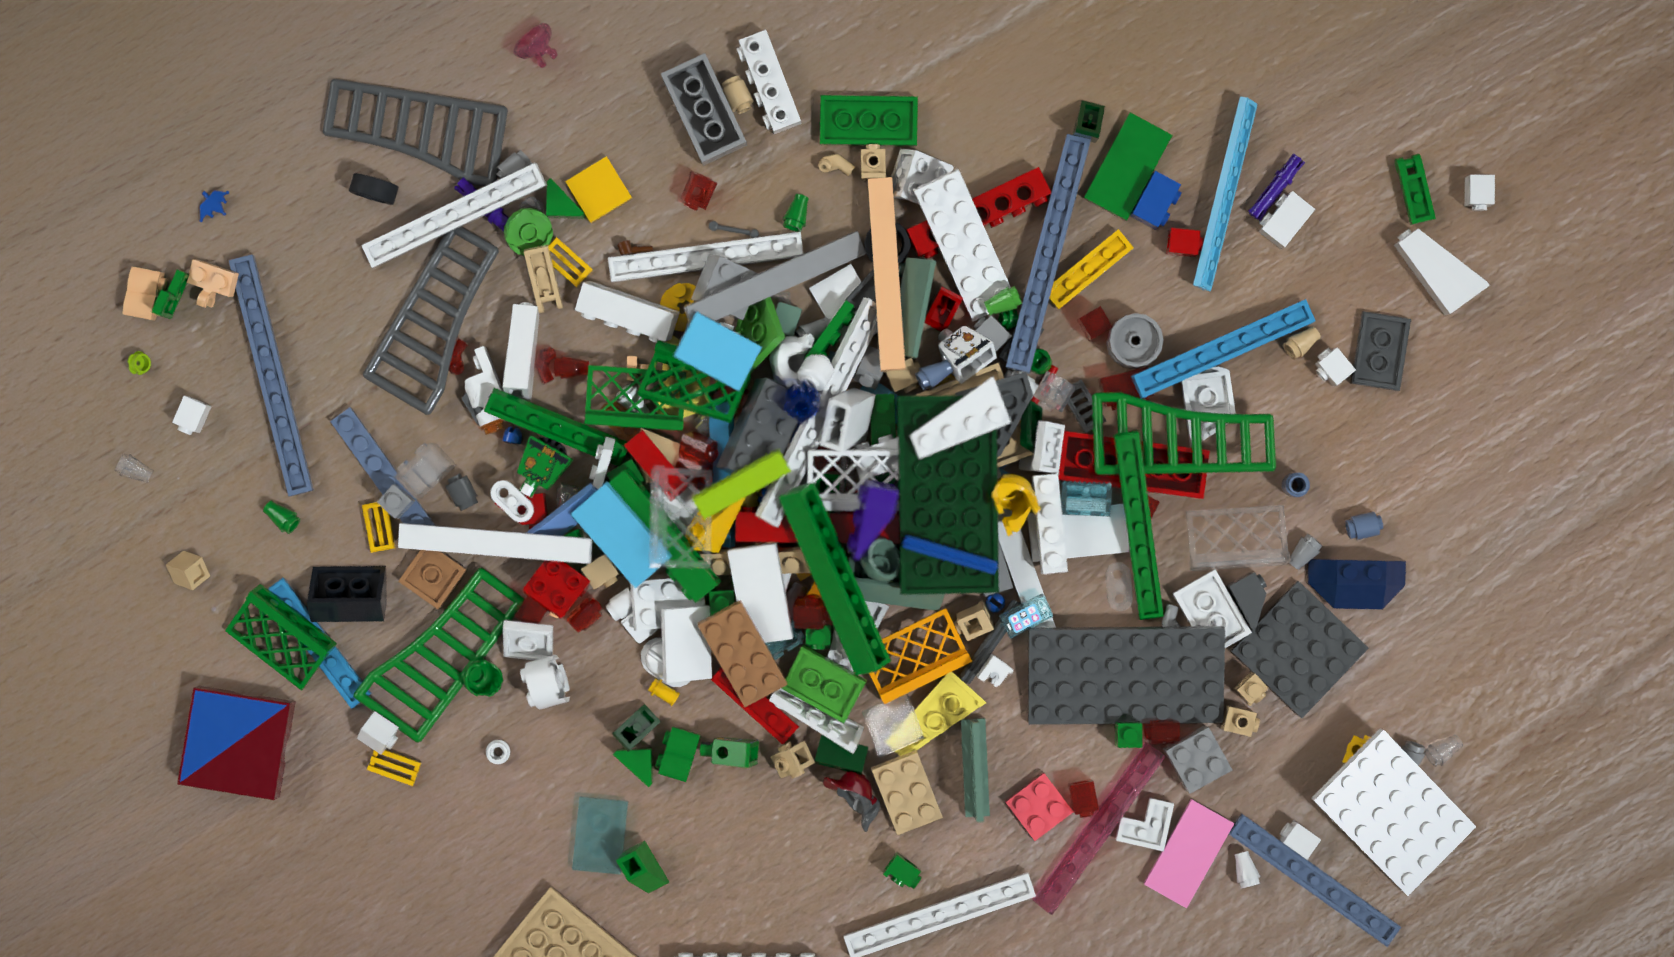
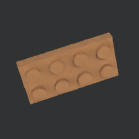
[698,600,788,707]

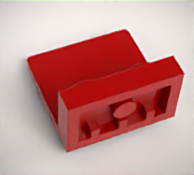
[522,560,590,619]

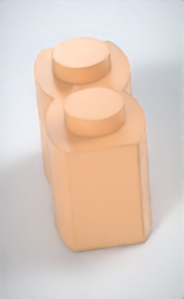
[123,267,167,321]

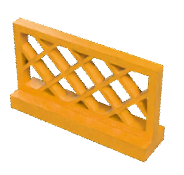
[869,608,972,704]

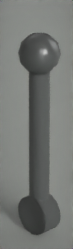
[709,221,759,238]

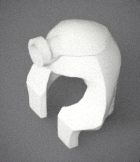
[769,333,814,394]

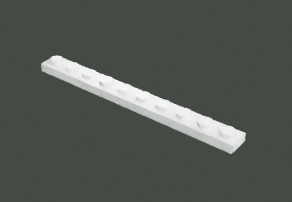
[755,298,878,527]

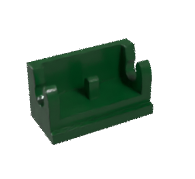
[814,735,869,774]

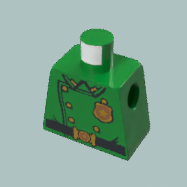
[517,436,573,498]

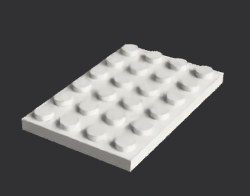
[1312,728,1476,896]

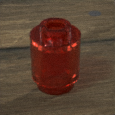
[566,597,603,633]
[1144,719,1180,745]

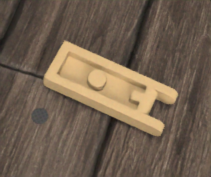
[523,244,563,313]

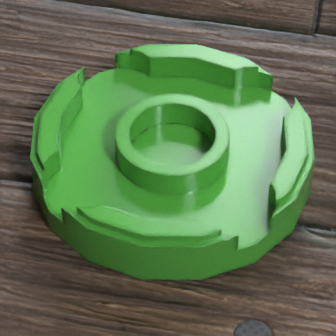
[504,208,553,256]

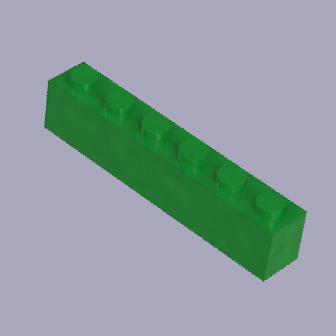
[609,467,721,603]

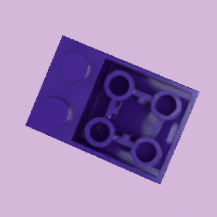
[848,479,898,560]

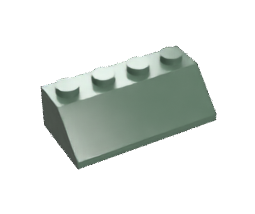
[899,257,936,360]
[847,548,945,611]

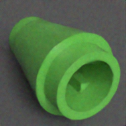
[984,286,1022,315]

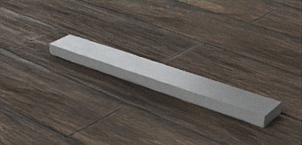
[684,231,866,323]

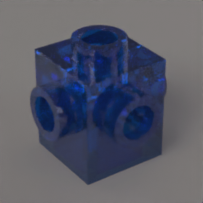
[784,381,820,424]

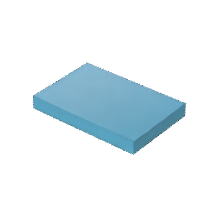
[673,312,762,391]

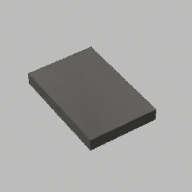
[1350,311,1411,391]

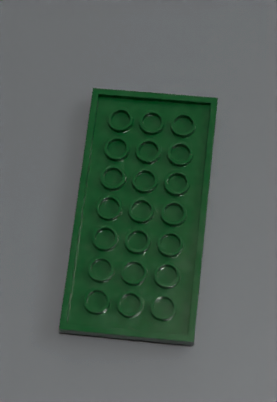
[897,395,999,595]

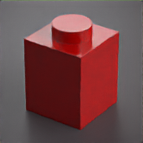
[1166,228,1204,257]

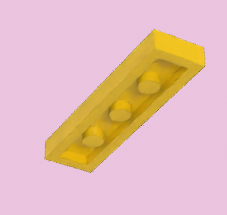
[1049,229,1134,310]

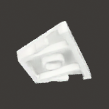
[1177,355,1236,448]

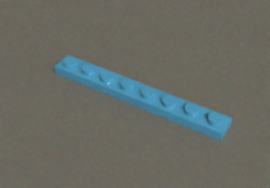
[1131,299,1316,399]

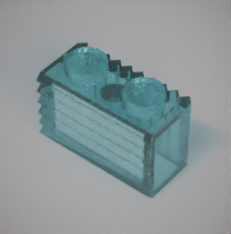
[1061,481,1112,517]

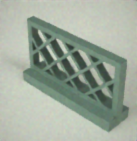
[961,718,990,822]

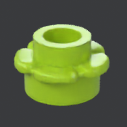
[127,351,151,375]

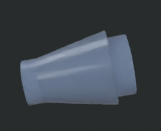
[915,359,954,390]

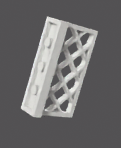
[807,450,899,511]

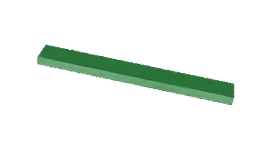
[1114,430,1164,620]

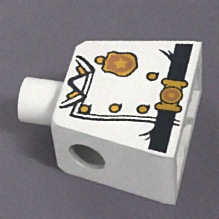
[938,326,997,384]

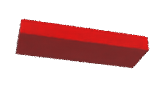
[624,430,690,502]

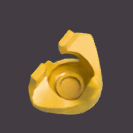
[992,474,1041,536]

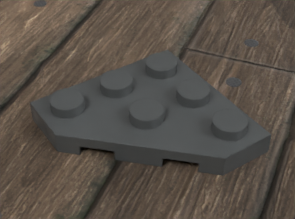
[955,372,1033,457]

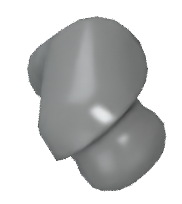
[1162,604,1180,627]

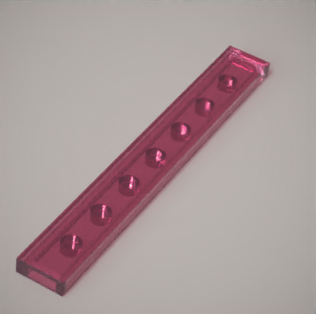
[1033,742,1166,915]

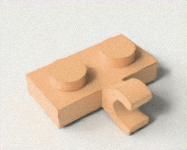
[187,259,239,308]

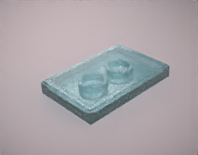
[572,796,628,875]

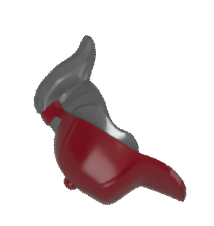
[823,771,880,832]

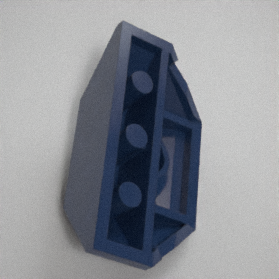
[1308,559,1406,610]

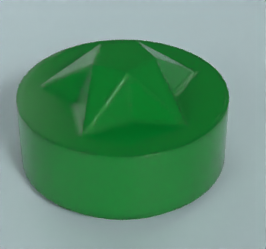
[1031,349,1052,374]

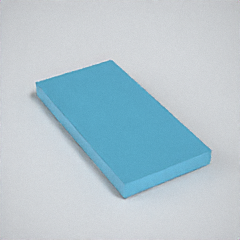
[571,482,672,589]

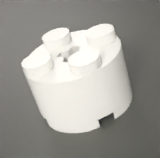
[520,655,570,710]

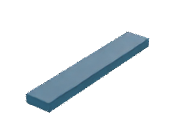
[709,400,735,548]
[268,578,372,709]

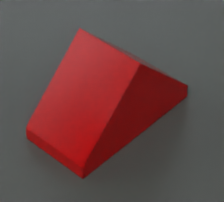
[924,287,963,331]

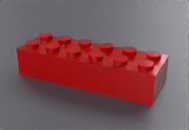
[1058,431,1210,499]

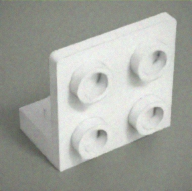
[891,149,954,205]
[1019,421,1065,474]

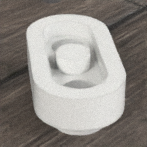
[491,481,534,522]

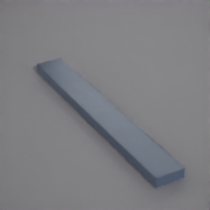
[1229,813,1401,947]

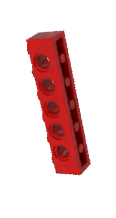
[907,167,1051,259]

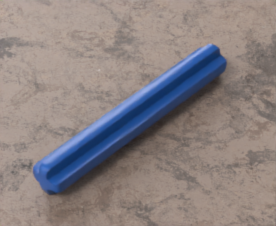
[902,535,998,574]

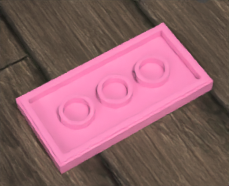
[1143,799,1234,908]

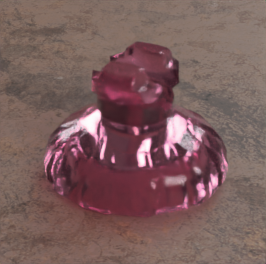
[513,23,558,68]

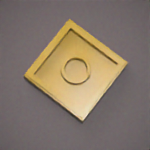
[565,156,632,224]

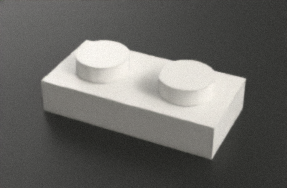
[589,437,615,489]

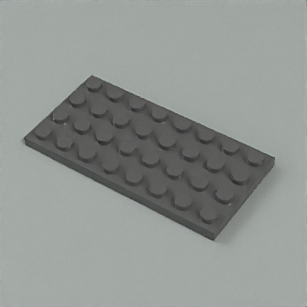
[1028,626,1225,725]

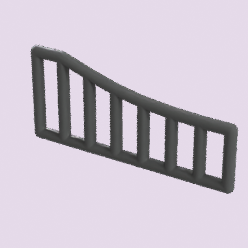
[323,79,508,186]
[363,227,499,415]

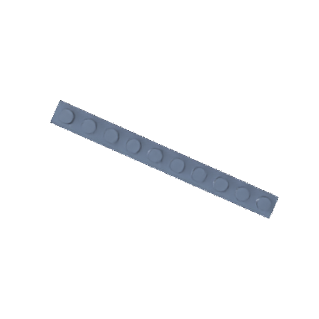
[1006,134,1091,374]
[229,254,314,496]

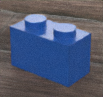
[1130,171,1182,230]

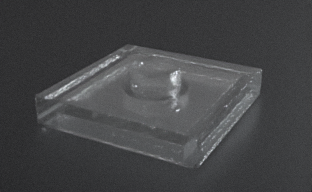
[862,694,924,757]

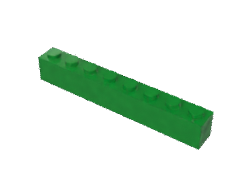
[778,482,891,676]

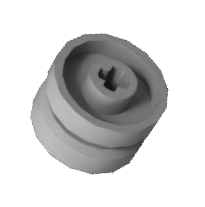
[1106,313,1164,369]

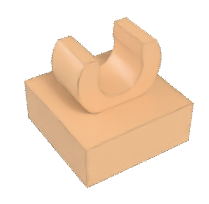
[627,356,649,382]

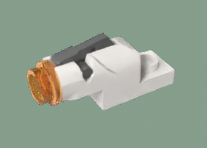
[462,346,504,435]

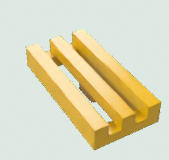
[549,237,593,288]
[362,502,396,553]
[367,749,422,786]

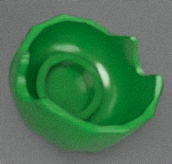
[463,660,503,697]

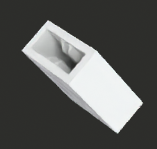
[820,388,876,452]

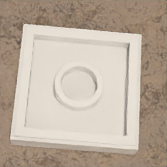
[503,620,553,660]

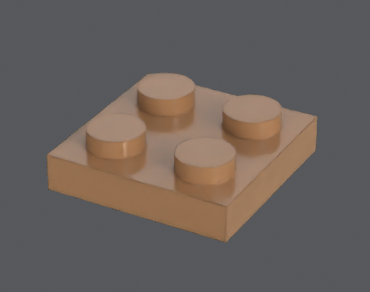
[398,550,467,609]

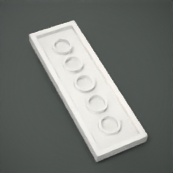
[913,169,1011,321]

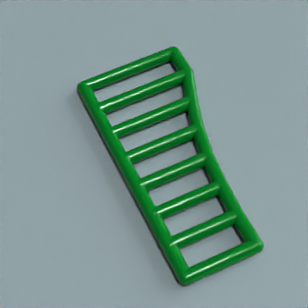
[1092,392,1276,475]
[354,568,525,743]

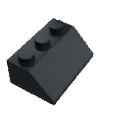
[307,566,387,622]

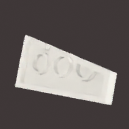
[909,377,1011,459]
[769,689,864,753]

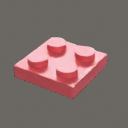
[1005,772,1073,841]

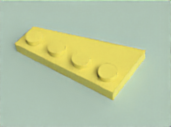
[885,672,987,756]

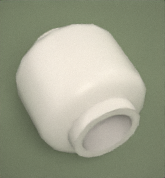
[798,355,834,392]

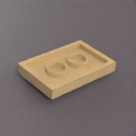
[871,750,943,835]

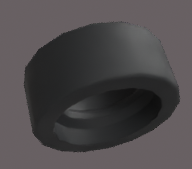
[349,173,399,205]
[864,222,911,265]

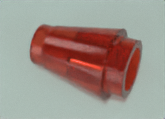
[554,355,589,379]

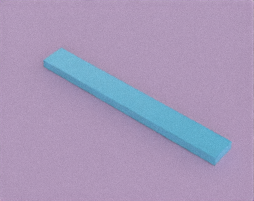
[1193,97,1257,291]

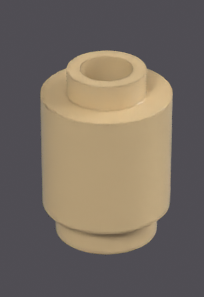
[722,76,754,114]

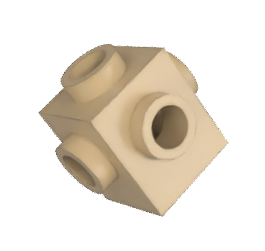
[770,741,815,779]

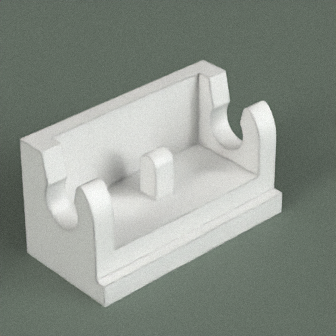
[976,654,1014,687]

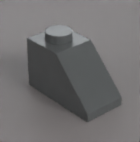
[1226,572,1267,629]

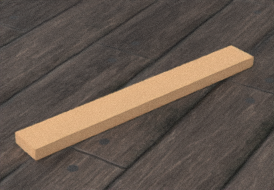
[868,177,905,372]

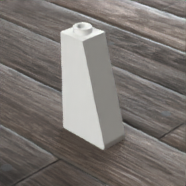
[1394,229,1490,316]
[503,302,539,402]

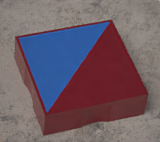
[177,686,296,800]

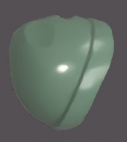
[860,539,900,582]

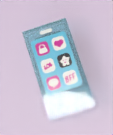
[999,593,1053,639]

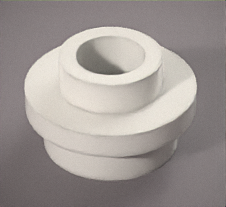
[486,740,510,764]

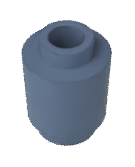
[1282,473,1310,497]
[1345,511,1383,540]

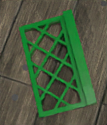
[638,340,751,423]
[584,365,686,431]
[225,584,337,691]

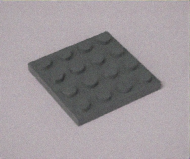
[1231,581,1369,718]

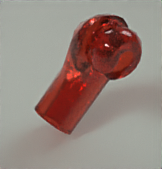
[449,338,468,375]
[535,347,556,384]

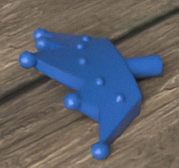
[199,191,229,222]

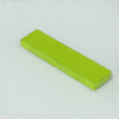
[692,448,791,520]

